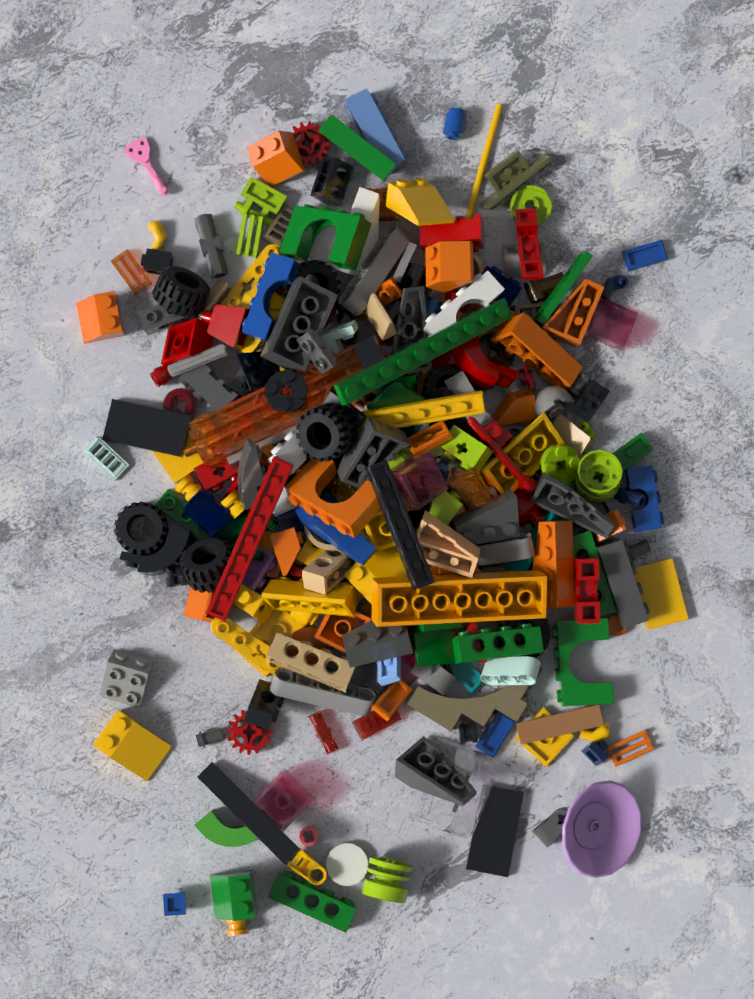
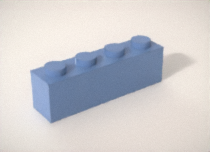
[345,88,407,172]

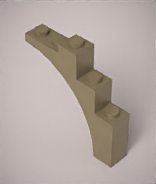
[407,661,543,731]

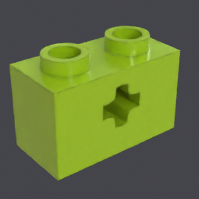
[440,425,493,473]

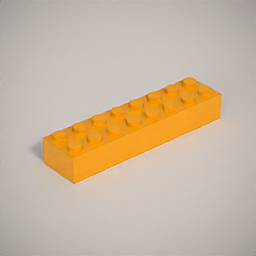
[372,570,547,627]

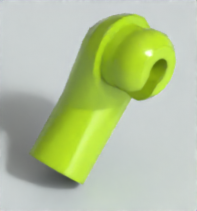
[579,422,596,454]

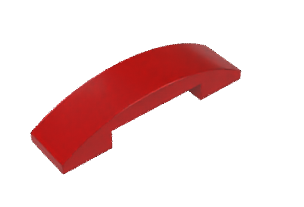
[515,208,544,280]

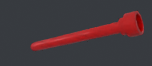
[467,417,537,494]

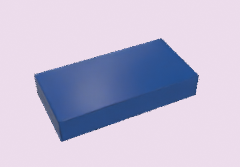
[622,240,668,272]
[475,711,516,758]

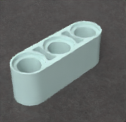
[480,656,541,686]

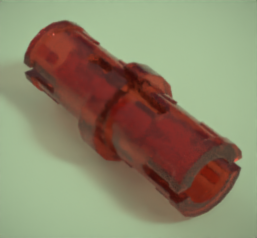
[308,711,339,755]

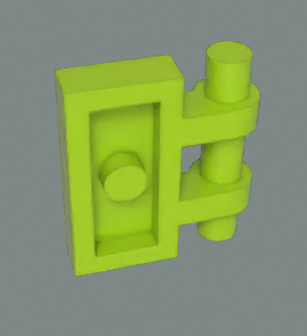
[234,177,287,227]

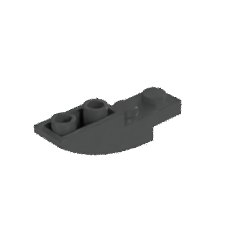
[238,438,266,510]

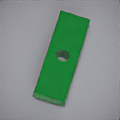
[155,489,218,540]

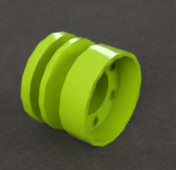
[575,450,623,503]
[362,856,413,903]

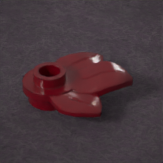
[519,361,536,393]

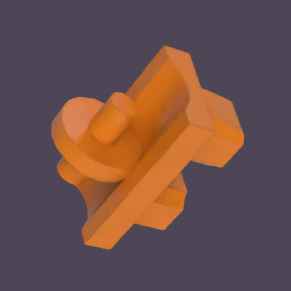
[375,277,403,306]

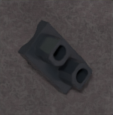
[571,379,610,423]

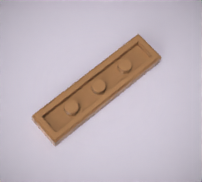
[516,704,604,744]

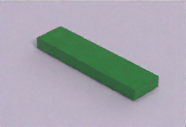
[318,114,397,182]
[534,251,593,325]

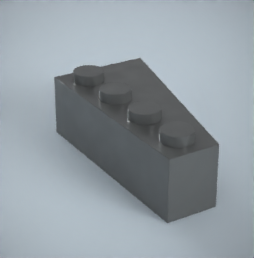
[595,537,650,629]

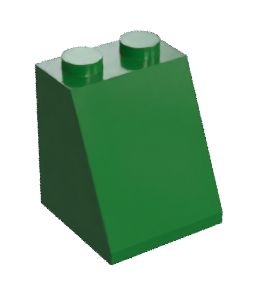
[210,870,258,921]

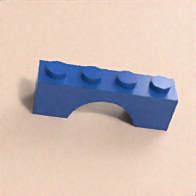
[242,252,300,342]

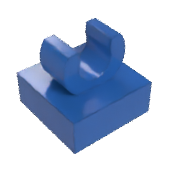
[163,892,186,916]

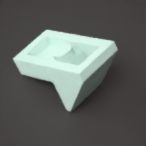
[320,320,358,355]

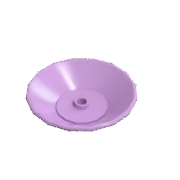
[562,780,642,878]

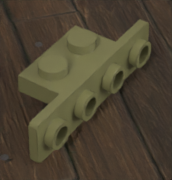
[479,150,552,210]

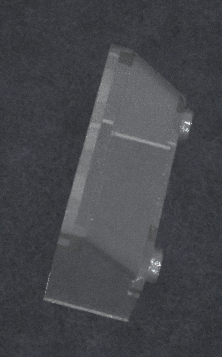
[408,736,499,838]

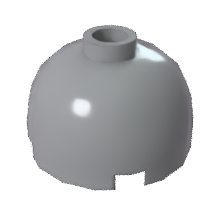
[534,385,575,422]

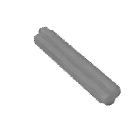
[168,343,228,377]

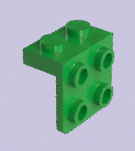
[411,623,462,667]

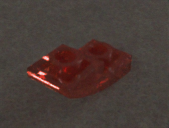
[352,710,402,740]

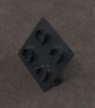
[236,351,280,392]

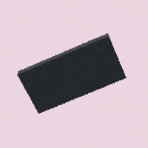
[102,399,193,458]
[466,784,524,877]

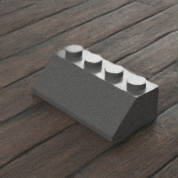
[261,276,338,372]

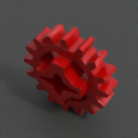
[293,121,330,168]
[227,710,273,755]

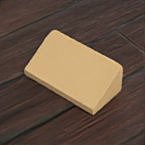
[197,280,230,318]
[365,293,396,340]
[553,414,593,458]

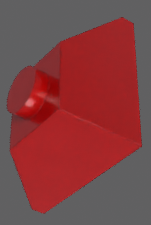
[161,318,213,366]

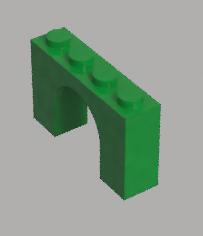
[279,204,372,271]
[552,618,614,707]

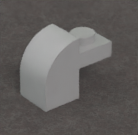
[410,664,457,696]

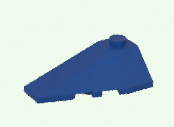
[295,491,377,566]

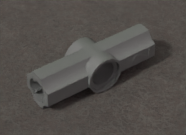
[194,214,229,279]

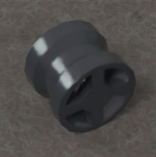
[458,721,478,744]

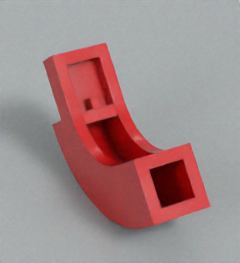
[451,335,518,390]

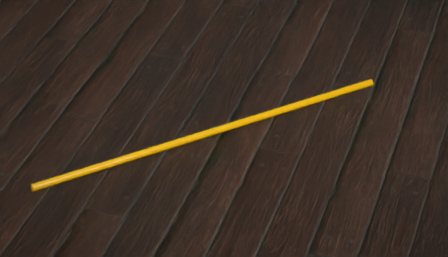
[412,103,503,429]

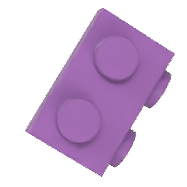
[242,546,278,592]

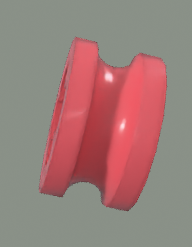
[299,826,319,846]

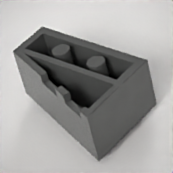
[178,364,240,418]
[336,417,410,488]
[450,489,520,545]
[342,620,413,668]

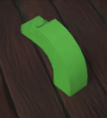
[195,808,272,847]

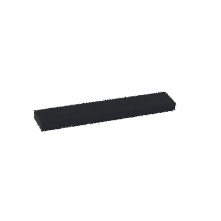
[365,460,435,591]
[197,762,301,865]

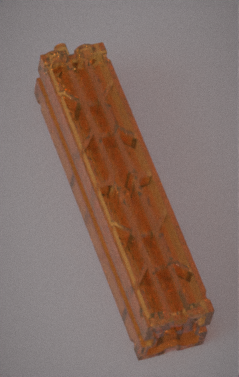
[183,335,386,470]

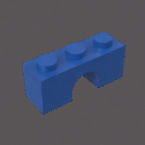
[625,465,664,533]

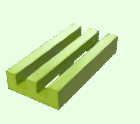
[236,213,265,258]

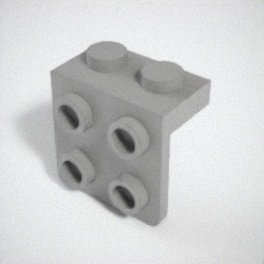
[100,649,154,707]

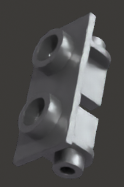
[297,328,337,374]

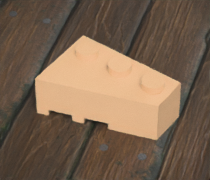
[417,510,481,578]

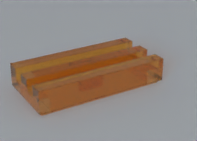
[111,249,152,295]

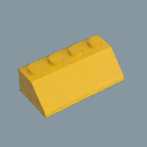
[482,413,566,496]
[262,577,358,617]

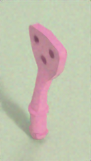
[124,137,168,196]

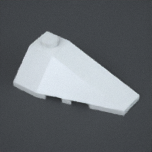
[331,187,380,275]

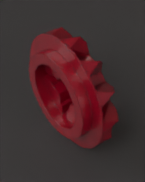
[163,388,197,416]

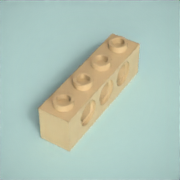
[302,534,368,595]
[266,632,356,693]

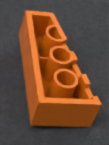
[490,313,583,388]
[532,520,575,608]

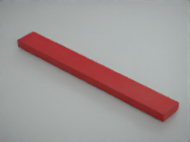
[206,456,294,621]

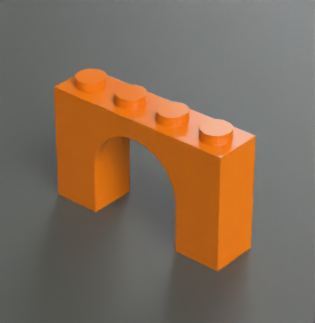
[285,458,381,538]

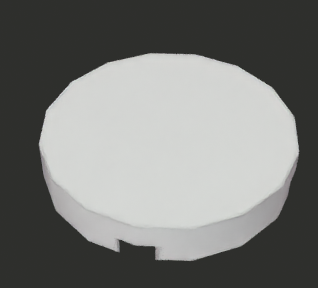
[326,843,368,886]

